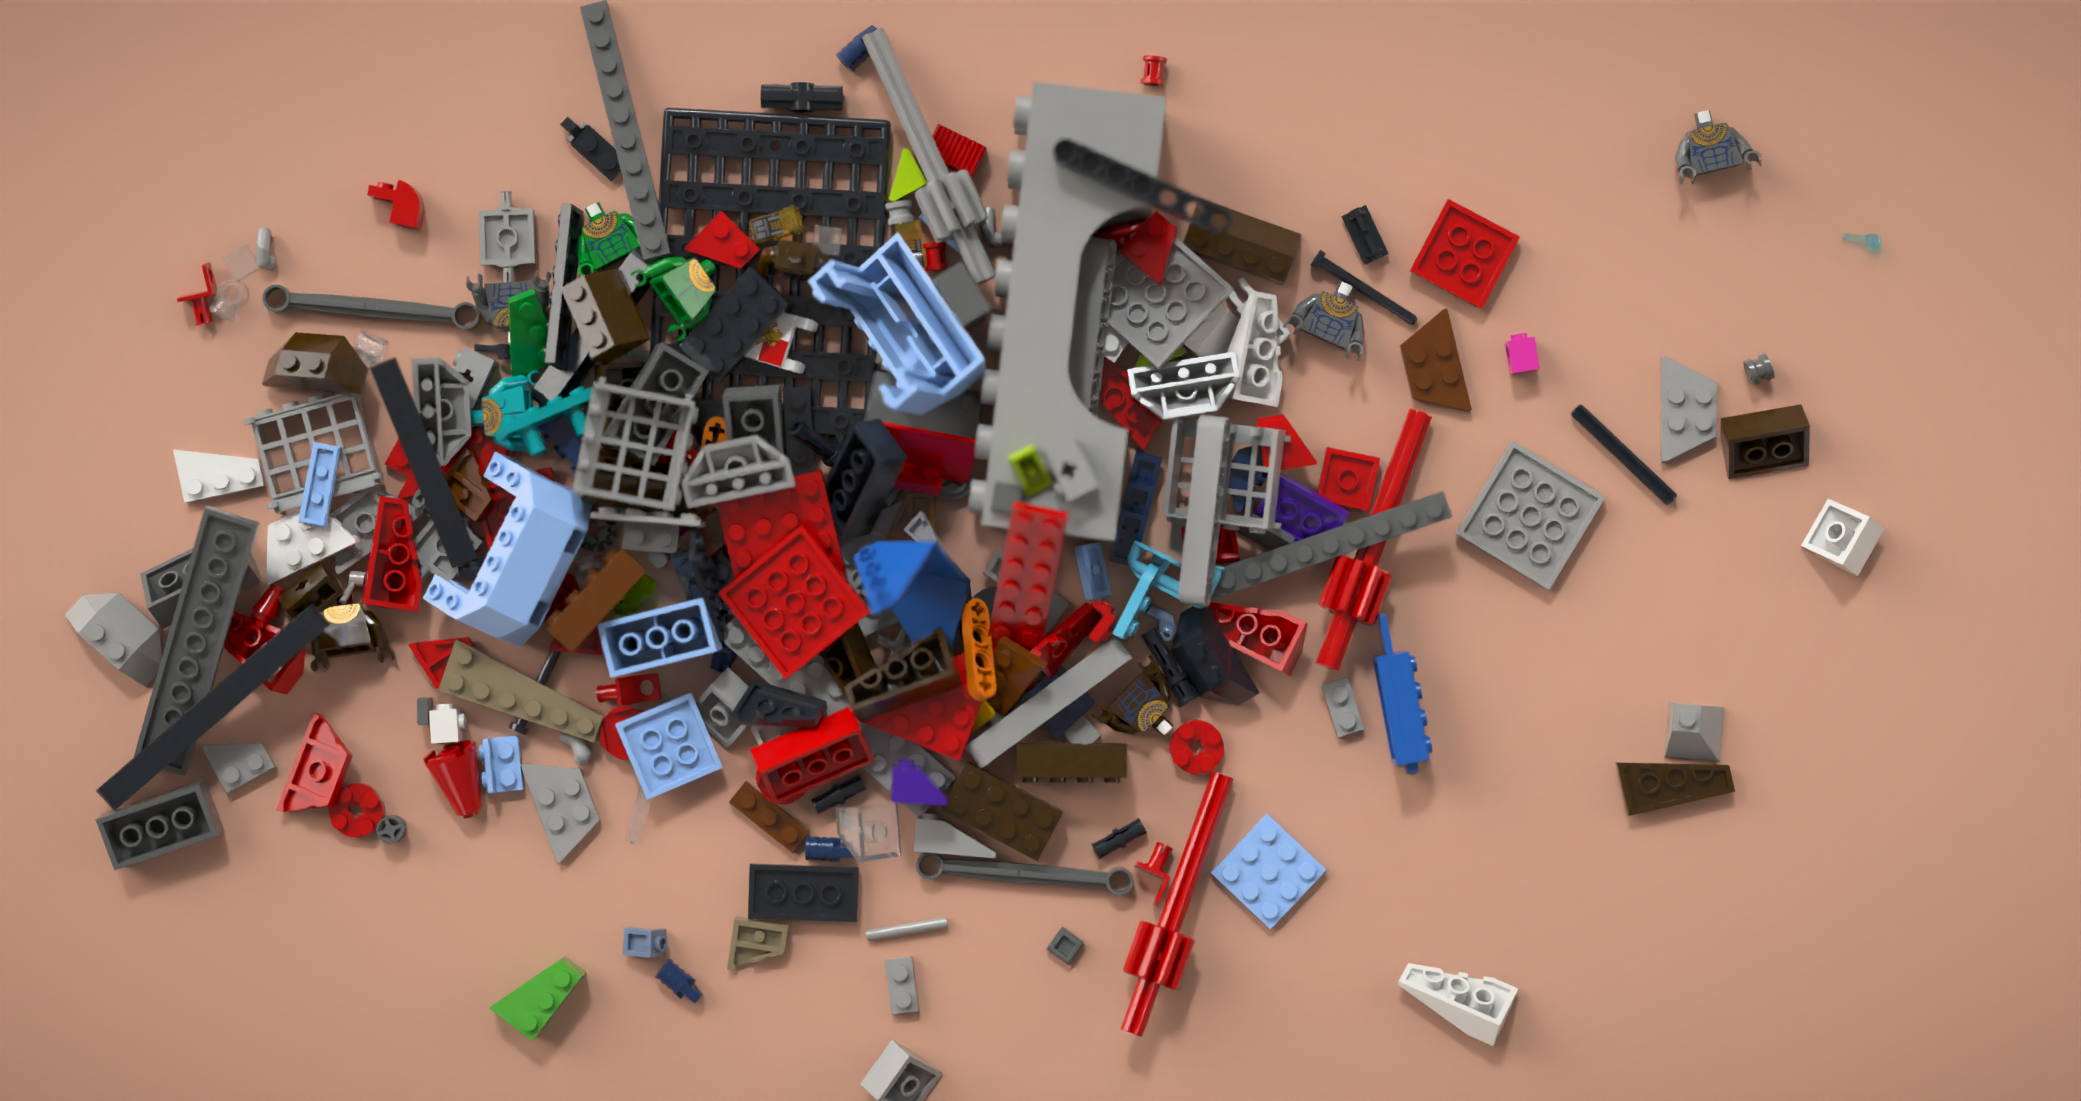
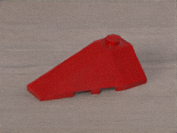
[361,496,422,612]
[1207,602,1308,676]
[224,611,306,695]

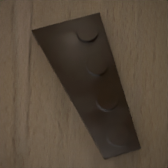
[1615,762,1735,816]

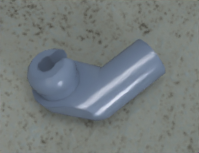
[1145,603,1177,641]

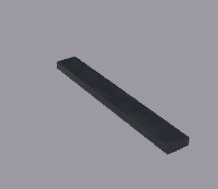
[370,357,478,568]

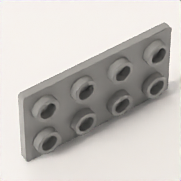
[591,508,707,553]

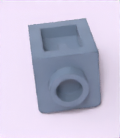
[623,927,667,958]

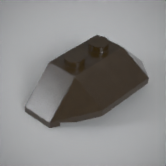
[262,332,369,394]

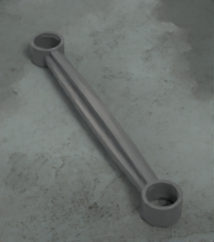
[262,285,481,331]
[916,852,1133,895]

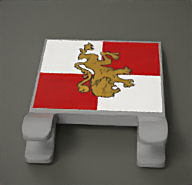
[745,312,818,374]

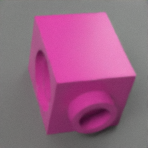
[1504,333,1540,375]

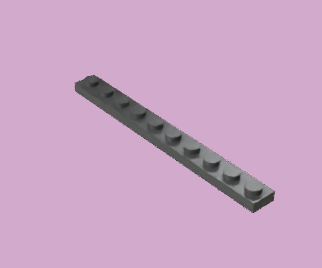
[580,0,671,262]
[1211,491,1453,600]

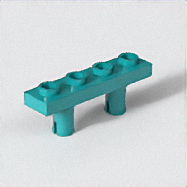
[494,386,593,457]

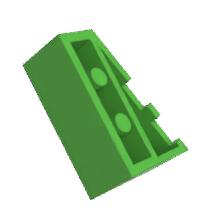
[489,956,586,1041]

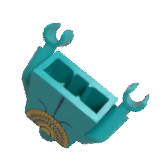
[470,370,548,454]

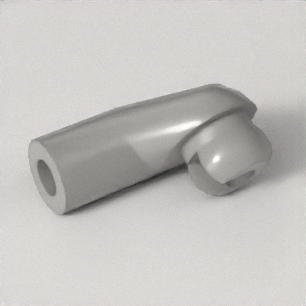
[981,207,1004,248]
[256,228,276,270]
[558,732,591,765]

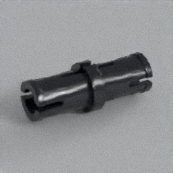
[811,774,867,815]
[1091,818,1147,859]

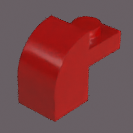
[367,180,424,230]

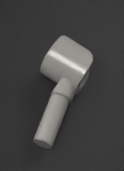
[339,571,366,604]

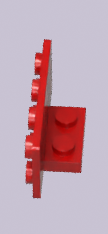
[883,422,977,496]

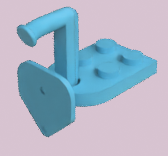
[1112,540,1225,640]

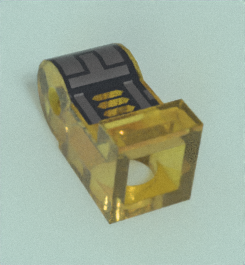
[749,205,805,243]
[894,220,925,271]

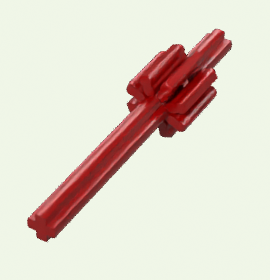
[1316,408,1432,672]
[1121,771,1234,1037]

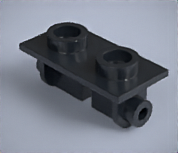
[1341,205,1389,265]

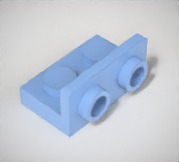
[479,735,524,794]

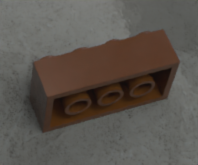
[546,548,646,653]

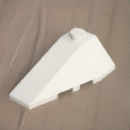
[1227,291,1283,407]
[1398,963,1518,1046]

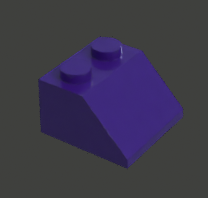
[890,759,947,805]

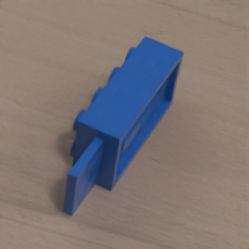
[1372,613,1433,775]

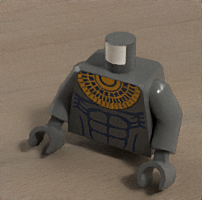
[1675,110,1762,185]
[466,270,552,344]
[1283,281,1365,361]

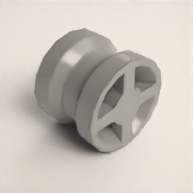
[885,200,915,226]

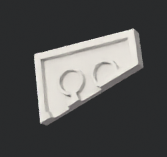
[173,450,266,503]

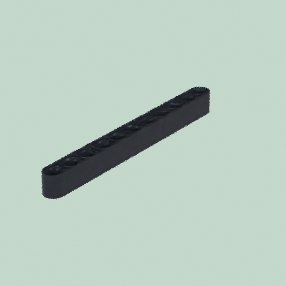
[96,603,331,811]

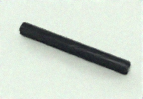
[1571,404,1677,505]

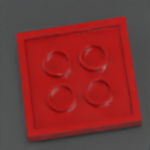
[1409,199,1520,309]

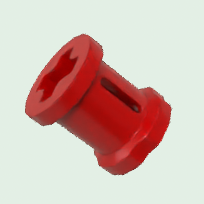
[1140,55,1167,87]
[923,242,949,271]

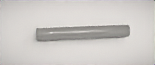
[866,917,948,941]

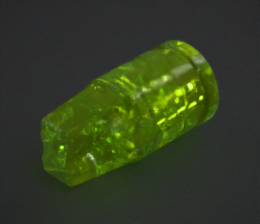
[613,574,657,616]

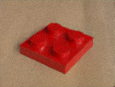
[1317,447,1380,511]

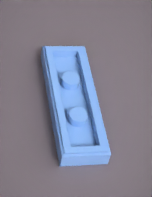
[298,442,342,528]

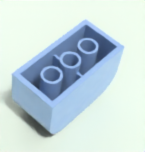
[597,598,723,678]

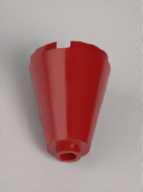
[423,740,482,819]

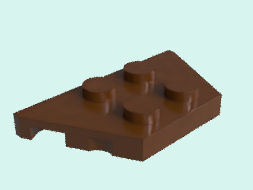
[1400,308,1472,411]

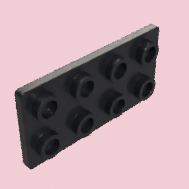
[672,527,729,642]

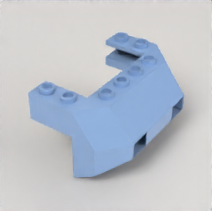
[808,233,985,415]
[423,452,592,646]

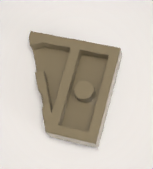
[727,917,789,970]

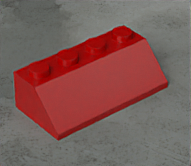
[750,706,875,805]

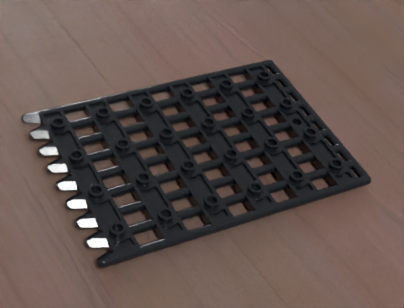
[650,107,891,447]

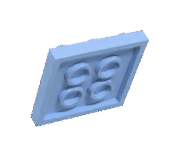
[615,692,723,800]
[1211,813,1326,929]

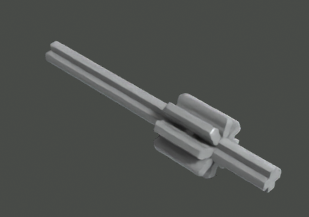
[862,28,996,285]

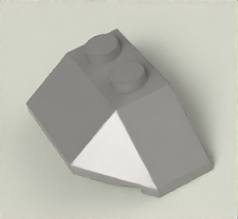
[1127,352,1240,421]
[411,357,471,466]
[681,435,796,508]
[65,593,163,687]

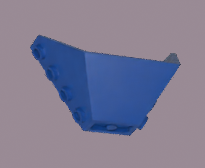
[854,541,971,650]

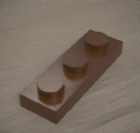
[729,781,810,853]

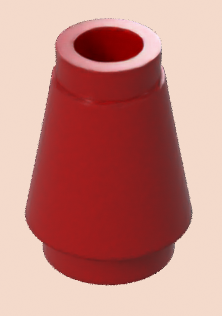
[251,584,285,625]

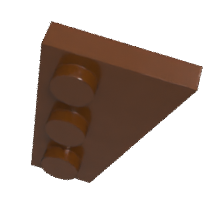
[986,636,1048,717]

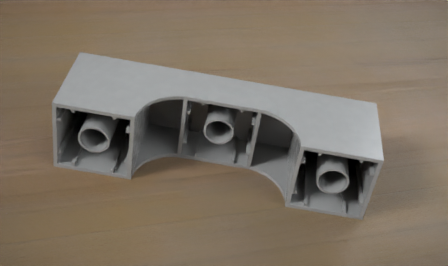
[968,82,1166,541]

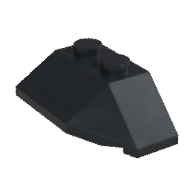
[1171,606,1260,706]

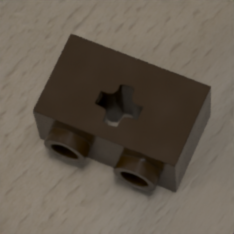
[278,562,344,619]

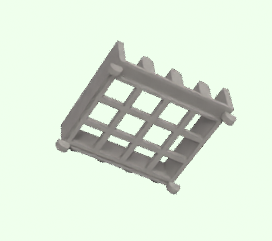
[573,377,698,513]
[243,392,385,514]
[1163,418,1291,534]

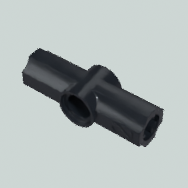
[760,82,843,112]

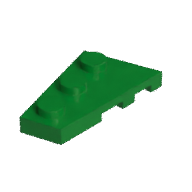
[508,288,549,377]

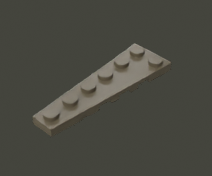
[438,640,604,742]

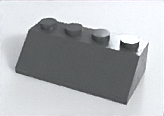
[140,548,261,629]

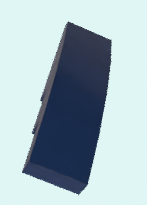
[1109,451,1162,566]

